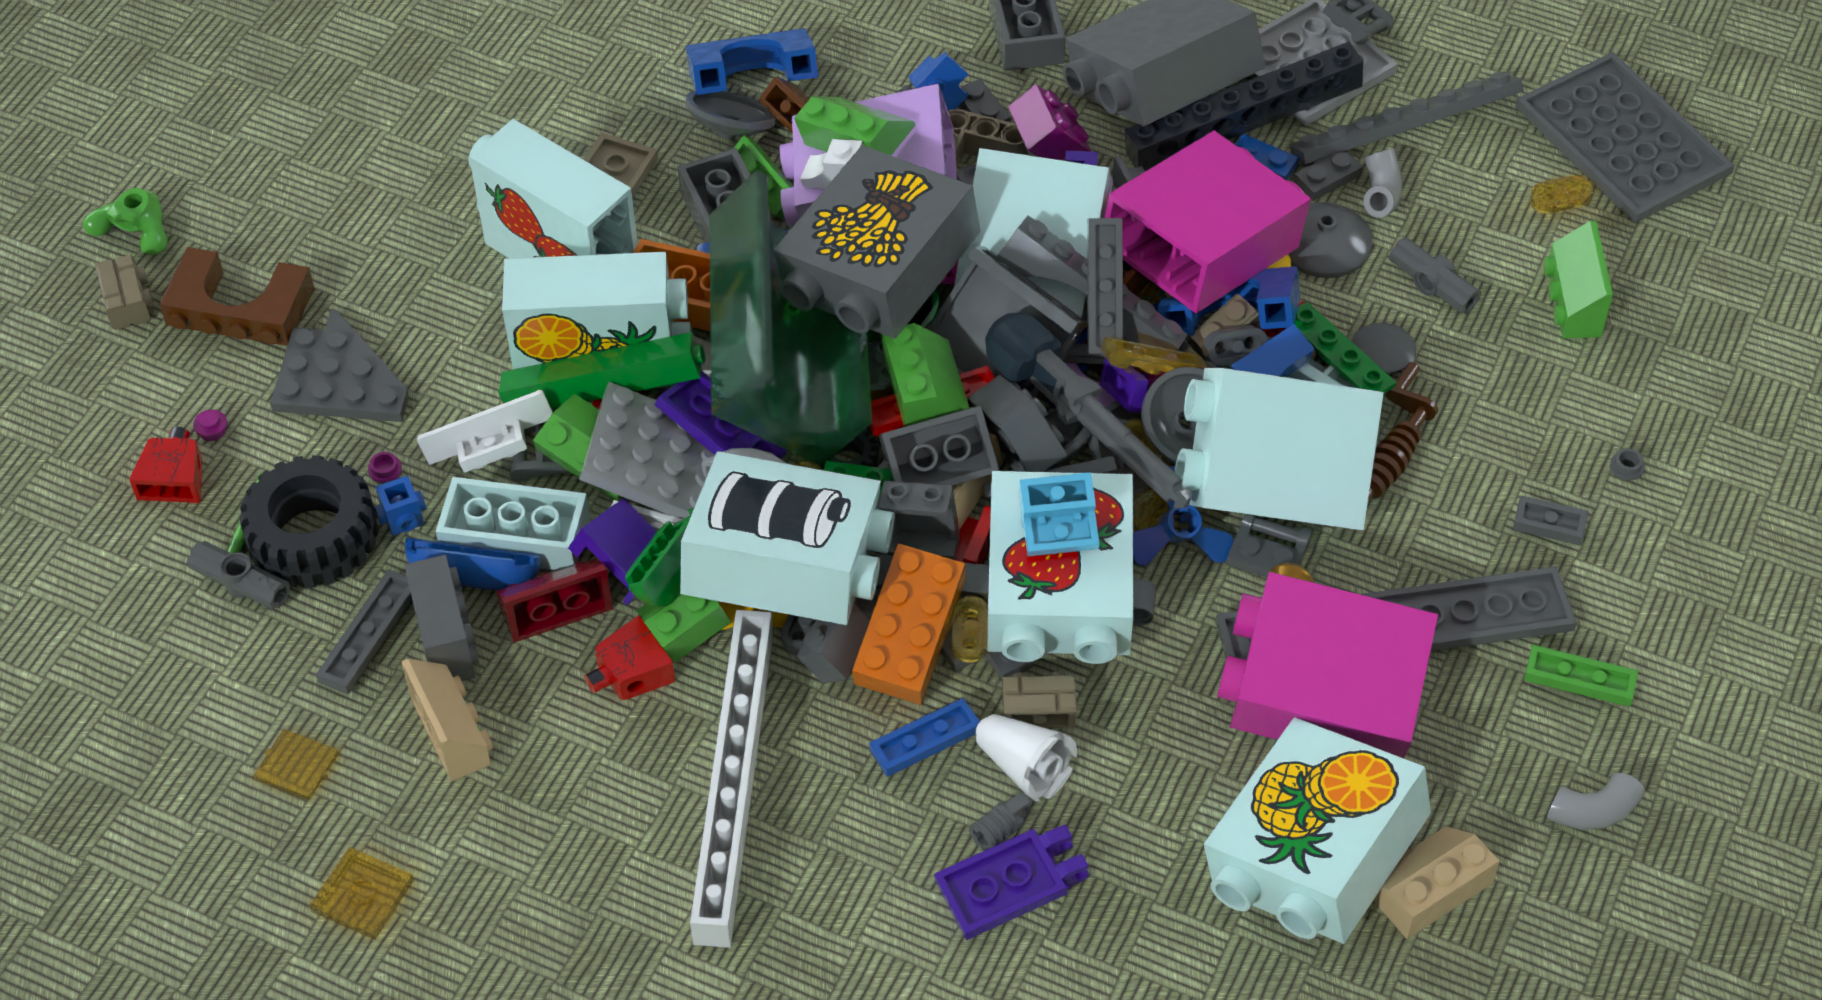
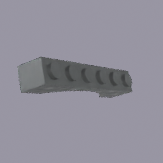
[997,215,1188,368]

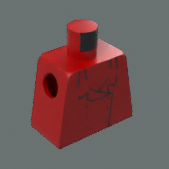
[129,427,202,503]
[584,615,675,700]

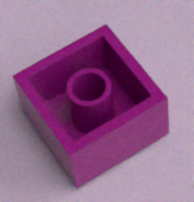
[1008,84,1092,161]

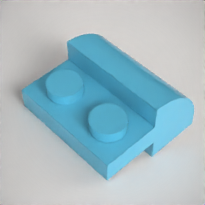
[1019,472,1099,556]

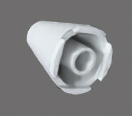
[976,714,1077,801]

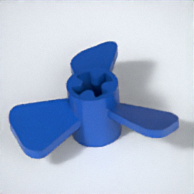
[1133,466,1234,566]

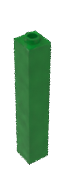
[498,332,706,409]

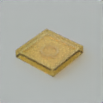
[309,847,414,940]

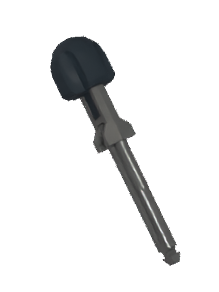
[985,313,1192,509]

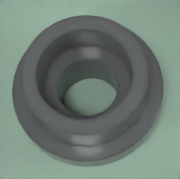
[1610,448,1645,481]

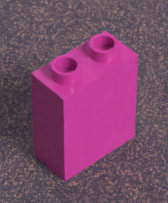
[1105,131,1312,313]
[1217,572,1438,758]

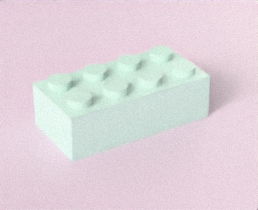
[436,477,590,571]

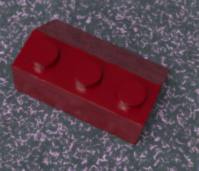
[497,558,613,643]

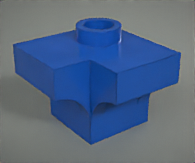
[909,52,969,111]

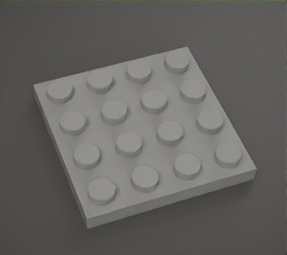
[1248,0,1398,126]
[579,382,714,519]

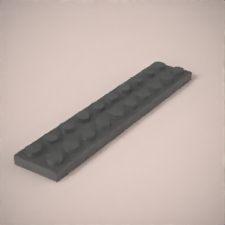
[1216,566,1577,660]

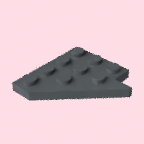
[270,309,409,422]

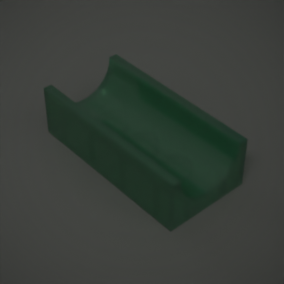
[709,170,872,466]

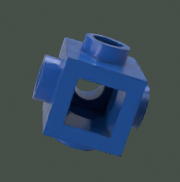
[374,475,427,536]

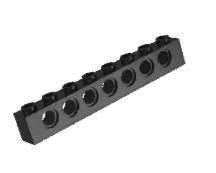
[1124,41,1363,172]

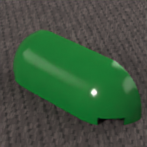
[625,507,695,607]

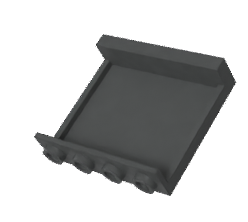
[927,246,1088,399]

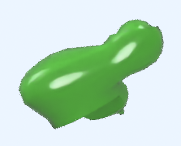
[83,188,168,255]

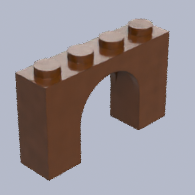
[159,247,314,346]

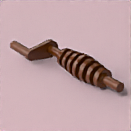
[1367,362,1438,504]

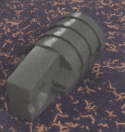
[969,792,1032,851]

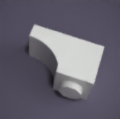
[800,139,864,189]

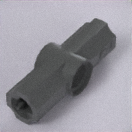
[1389,237,1481,314]
[187,541,290,610]

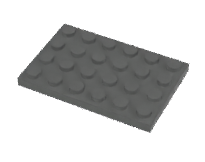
[1515,52,1734,223]

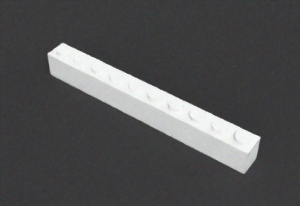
[690,610,773,948]

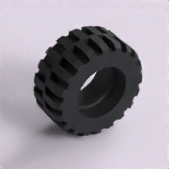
[239,455,378,588]

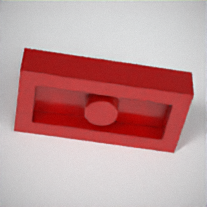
[956,505,991,564]

